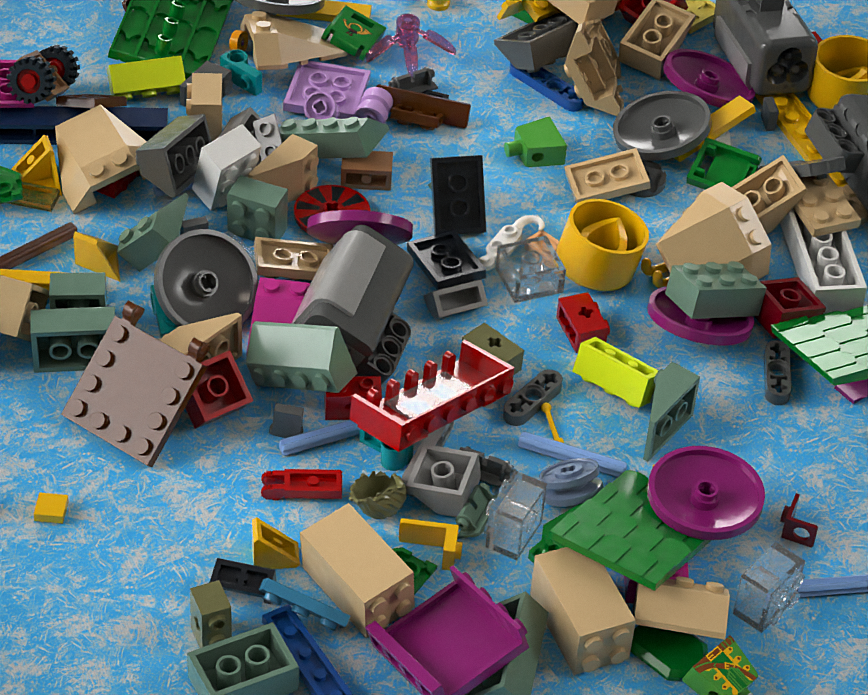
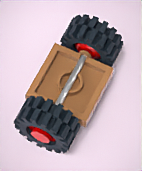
[7,45,80,104]

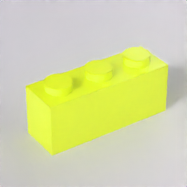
[107,56,186,101]
[572,337,659,408]

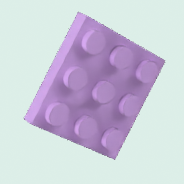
[283,60,371,119]

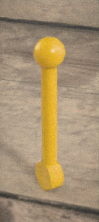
[541,403,564,443]

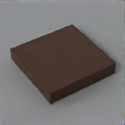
[56,94,127,108]

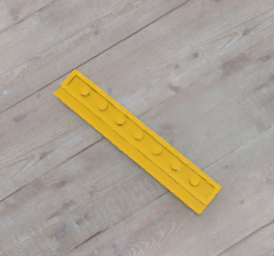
[755,93,848,187]

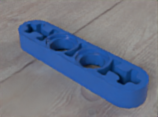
[509,62,584,112]

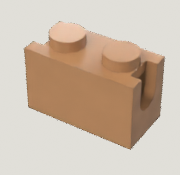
[341,151,393,191]

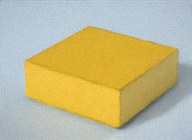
[34,492,69,524]

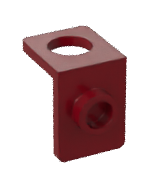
[780,493,818,548]

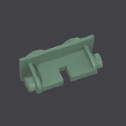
[456,483,503,539]

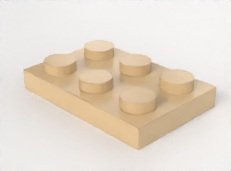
[564,148,651,204]
[793,174,861,237]
[254,237,333,280]

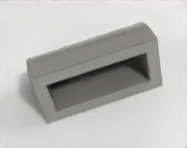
[423,279,488,318]

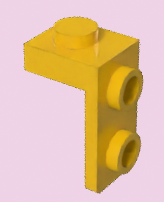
[399,518,463,571]

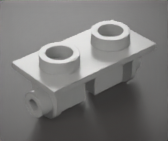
[252,114,282,161]

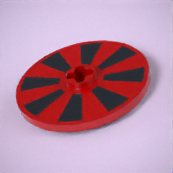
[294,185,371,232]

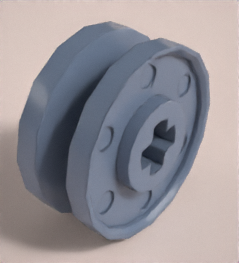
[539,458,604,507]

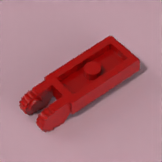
[261,469,342,500]

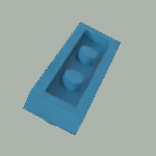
[259,578,350,631]

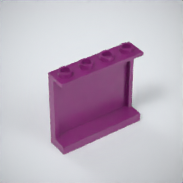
[365,566,529,695]

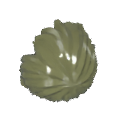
[349,471,407,519]

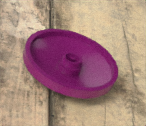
[663,49,756,108]
[307,210,413,245]
[647,286,754,346]
[647,446,765,540]

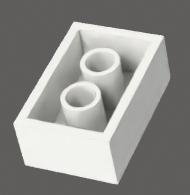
[192,124,262,211]

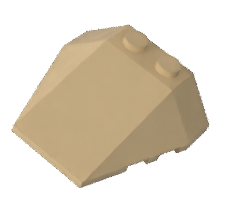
[240,11,347,70]
[564,18,624,116]
[55,104,147,214]
[655,182,772,280]

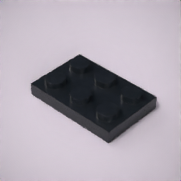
[430,155,486,235]
[407,230,486,290]

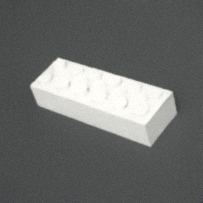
[780,208,867,313]

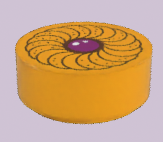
[229,30,248,51]

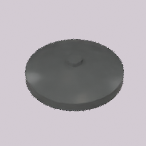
[235,0,325,15]
[613,91,712,161]
[154,229,258,327]

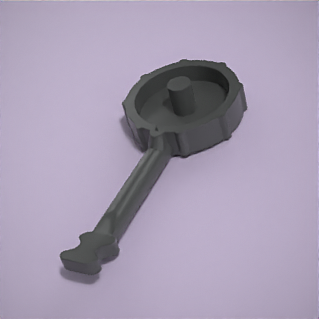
[756,156,846,180]

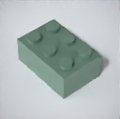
[665,261,766,319]
[30,307,115,373]
[187,622,299,695]

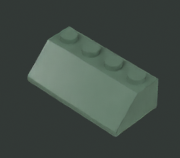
[279,117,389,158]
[246,321,357,393]
[465,591,549,695]

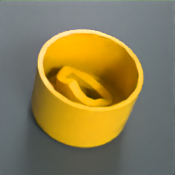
[807,35,868,109]
[556,199,649,291]

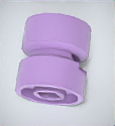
[354,87,393,124]
[304,91,340,119]

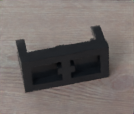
[209,558,277,604]

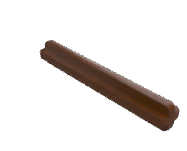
[0,222,78,269]

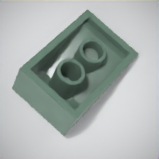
[117,193,189,272]
[643,362,700,462]

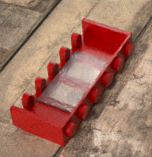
[349,340,515,452]

